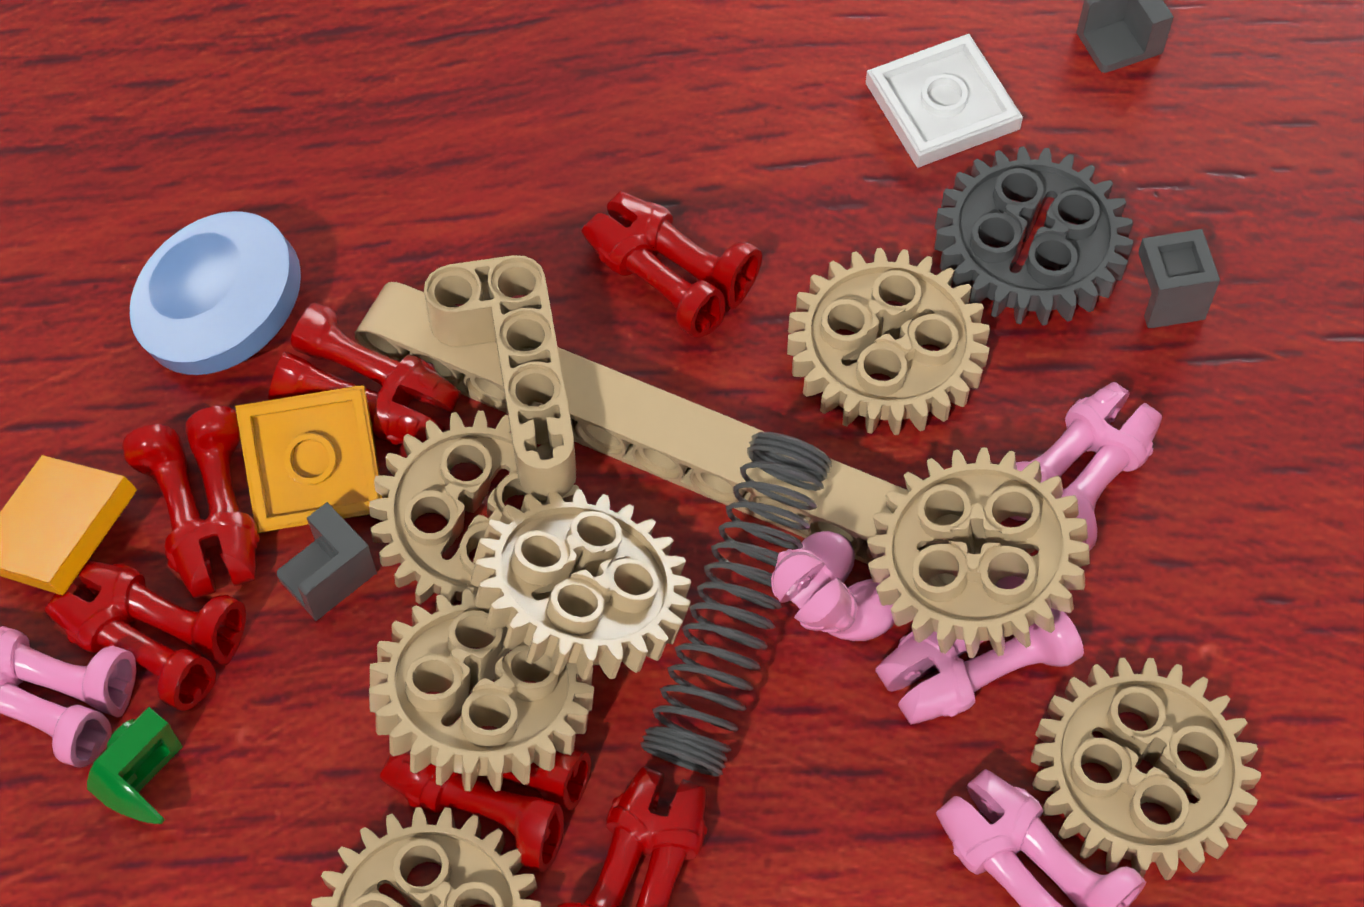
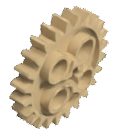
[787,248,990,435]
[369,410,579,605]
[867,448,1090,658]
[471,489,691,680]
[369,589,594,791]
[1031,658,1261,880]
[311,807,541,907]

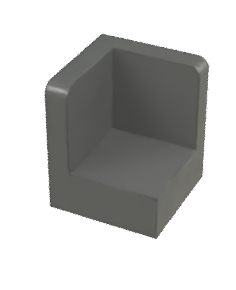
[1076,0,1174,73]
[1138,229,1220,328]
[277,502,377,621]

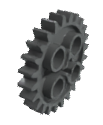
[934,146,1133,325]

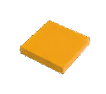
[235,385,384,533]
[0,455,137,596]

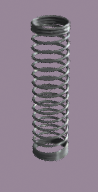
[640,432,832,776]

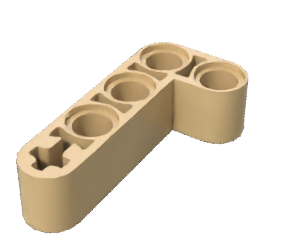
[424,255,576,500]

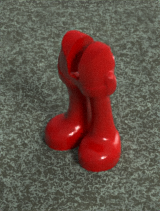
[581,191,763,338]
[268,302,462,445]
[122,406,260,598]
[44,559,246,711]
[380,721,591,872]
[557,766,708,907]

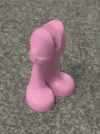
[1010,382,1162,551]
[771,531,894,641]
[875,576,1084,725]
[0,626,136,768]
[936,769,1147,907]

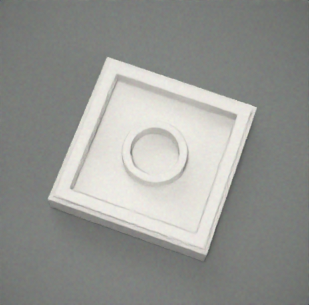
[866,33,1023,168]

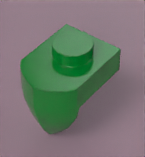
[87,707,183,824]

